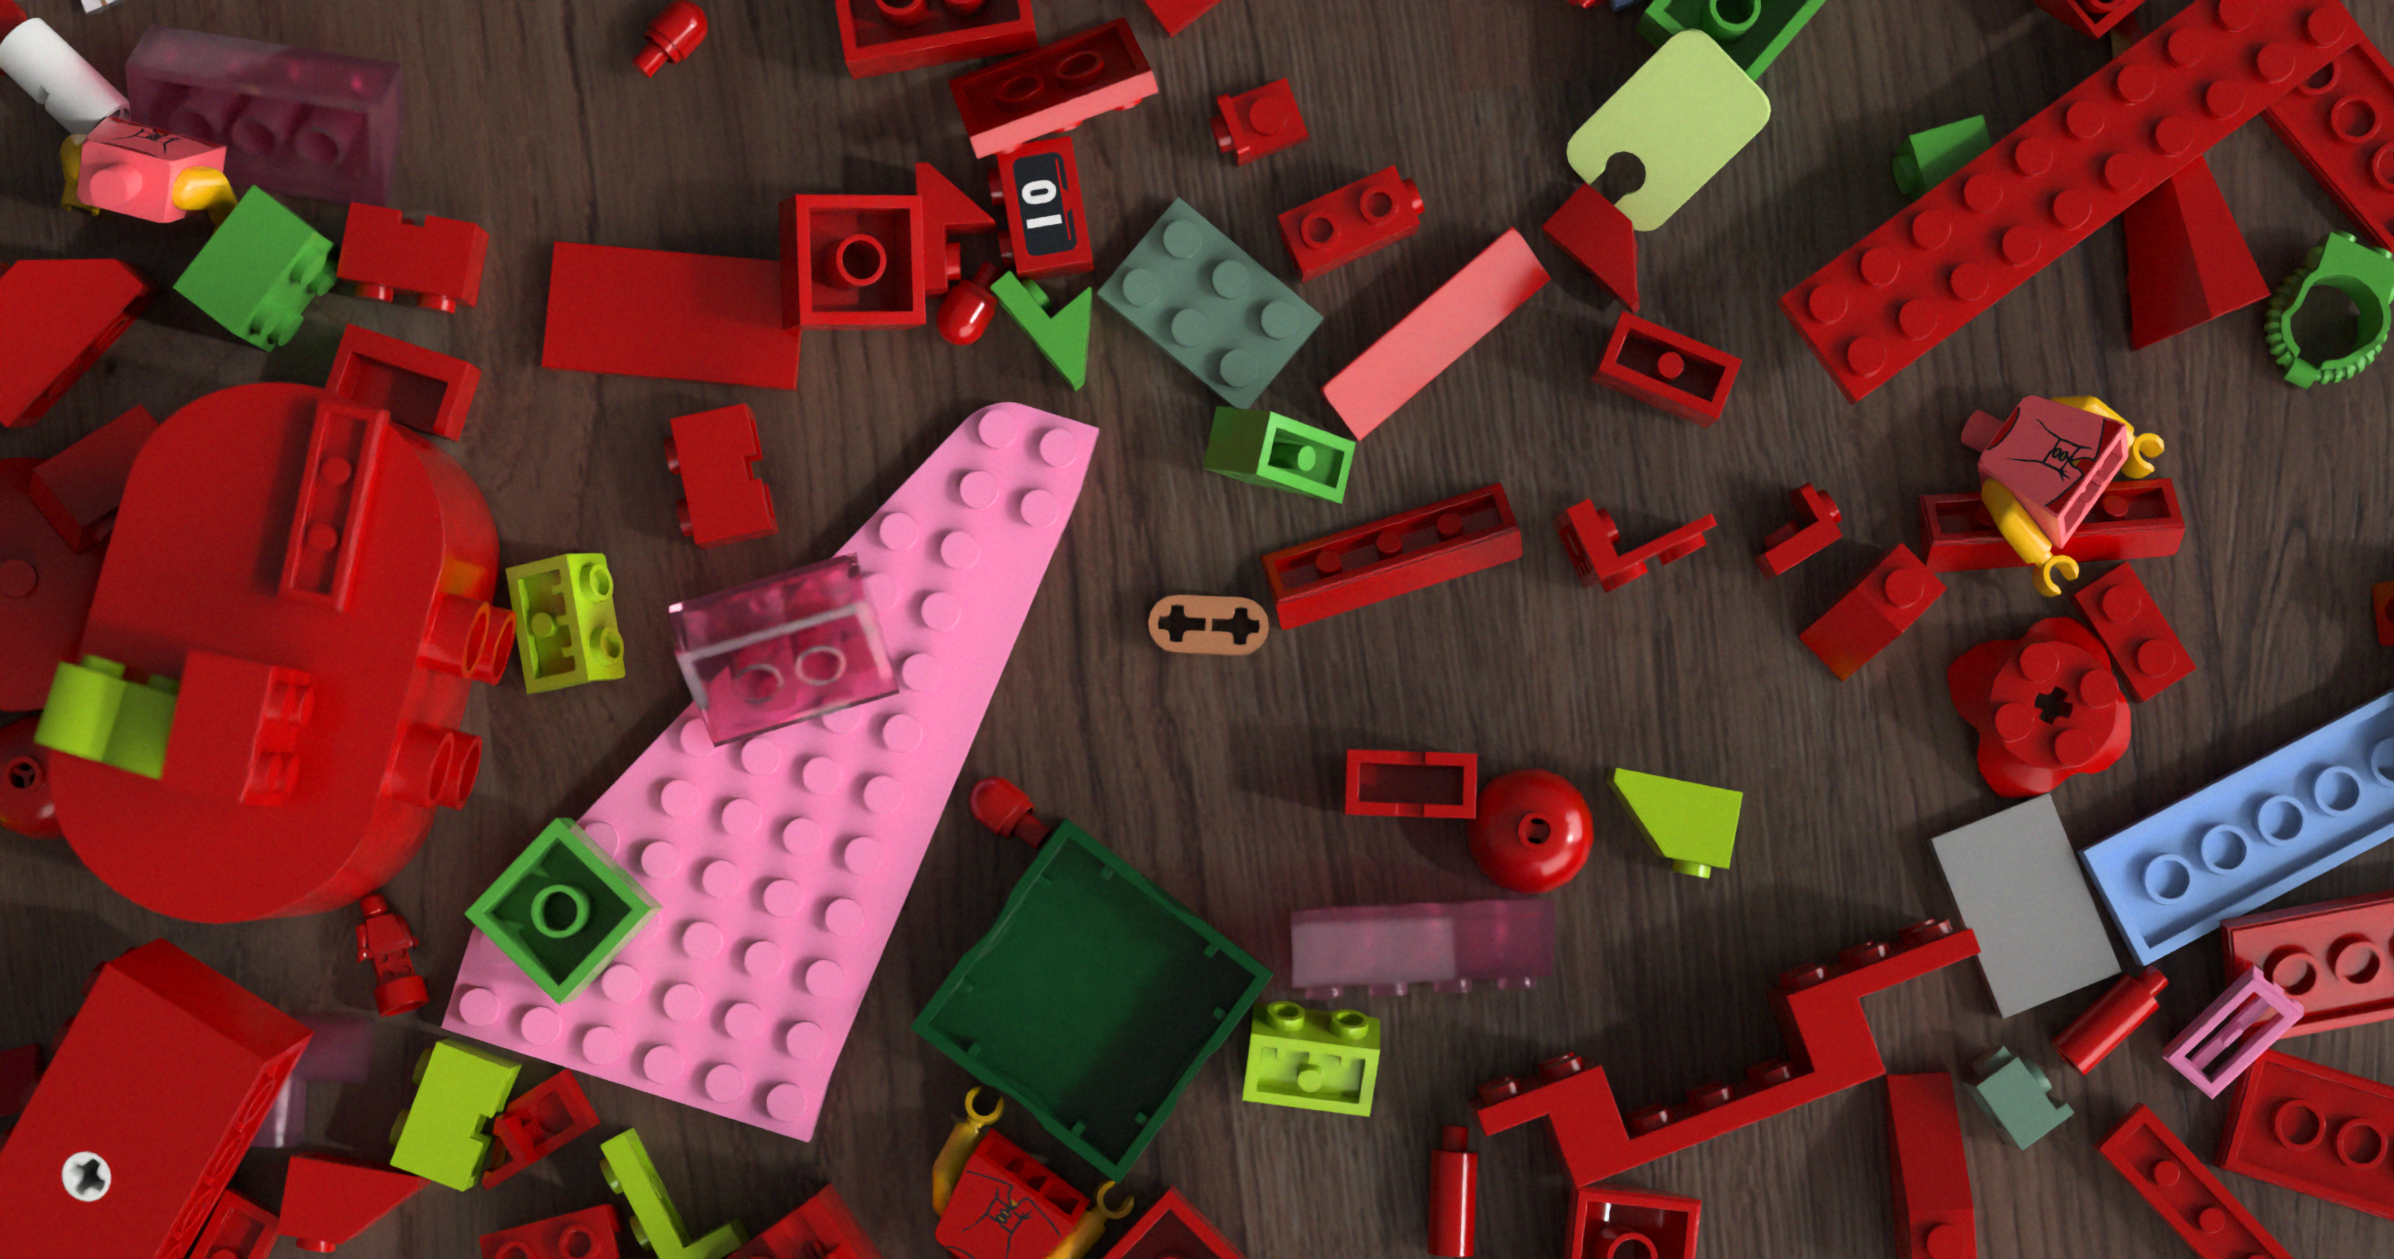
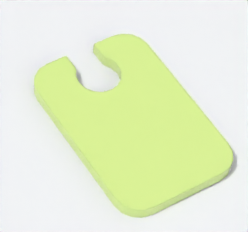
[1566,28,1771,232]

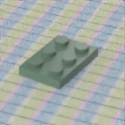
[1097,197,1324,409]

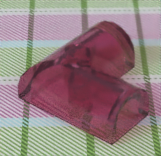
[250,1015,375,1147]

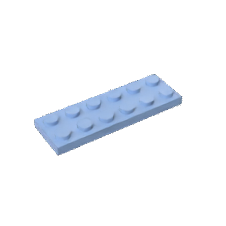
[2077,687,2394,966]

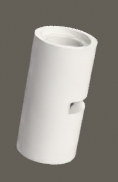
[0,18,134,135]

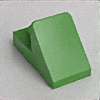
[990,270,1093,392]

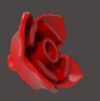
[1947,617,2131,799]

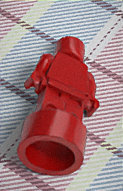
[355,891,430,1017]

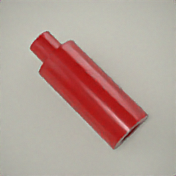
[2050,965,2169,1077]
[1427,1125,1478,1257]

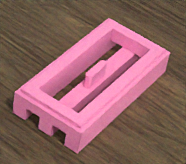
[2163,964,2304,1099]

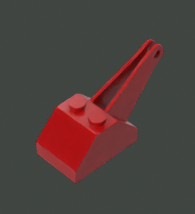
[0,259,166,428]

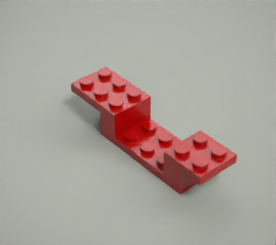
[1467,917,1981,1189]

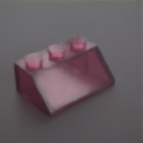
[669,551,900,748]

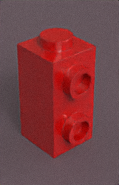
[1276,165,1425,284]

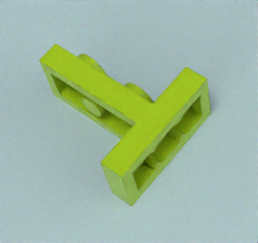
[599,1127,750,1259]

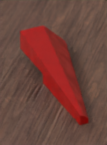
[2107,12,2271,352]

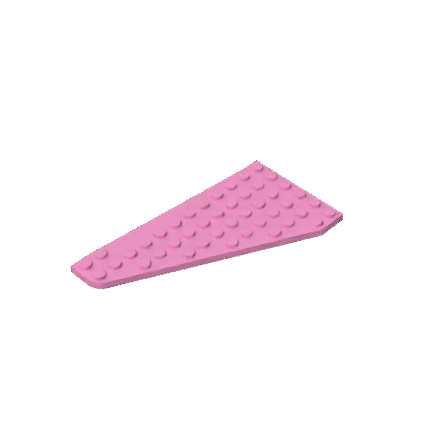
[441,402,1099,1142]

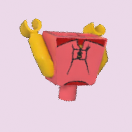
[60,116,239,239]
[1961,395,2164,597]

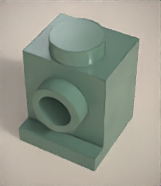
[1962,1044,2074,1151]

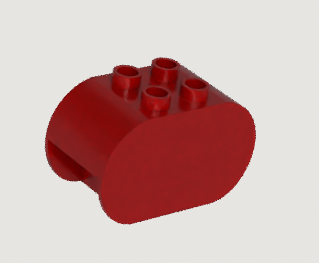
[48,382,517,923]

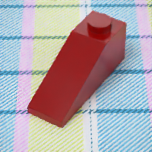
[1884,1071,1977,1259]

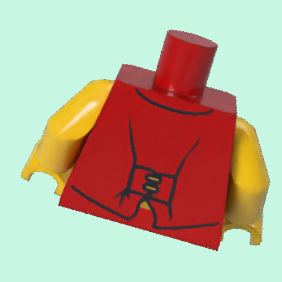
[932,1085,1134,1259]

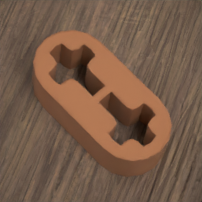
[1148,595,1269,656]

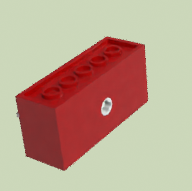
[0,937,315,1259]

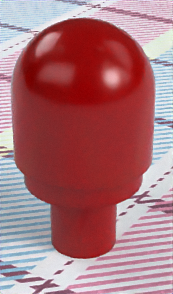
[630,0,708,79]
[936,261,1005,346]
[968,776,1052,850]

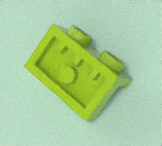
[506,553,625,694]
[1242,1001,1380,1117]

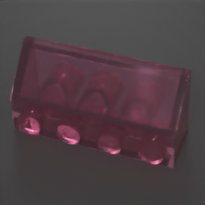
[125,24,404,208]
[1287,896,1556,999]

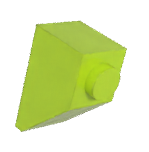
[1606,768,1743,879]

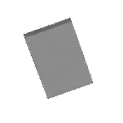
[1926,793,2122,1019]

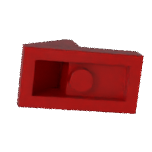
[915,162,998,300]

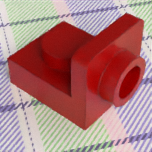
[1208,77,1309,167]
[1754,482,1843,580]

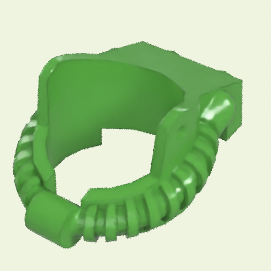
[2264,230,2394,389]

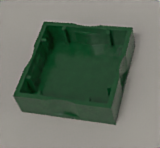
[910,818,1274,1184]

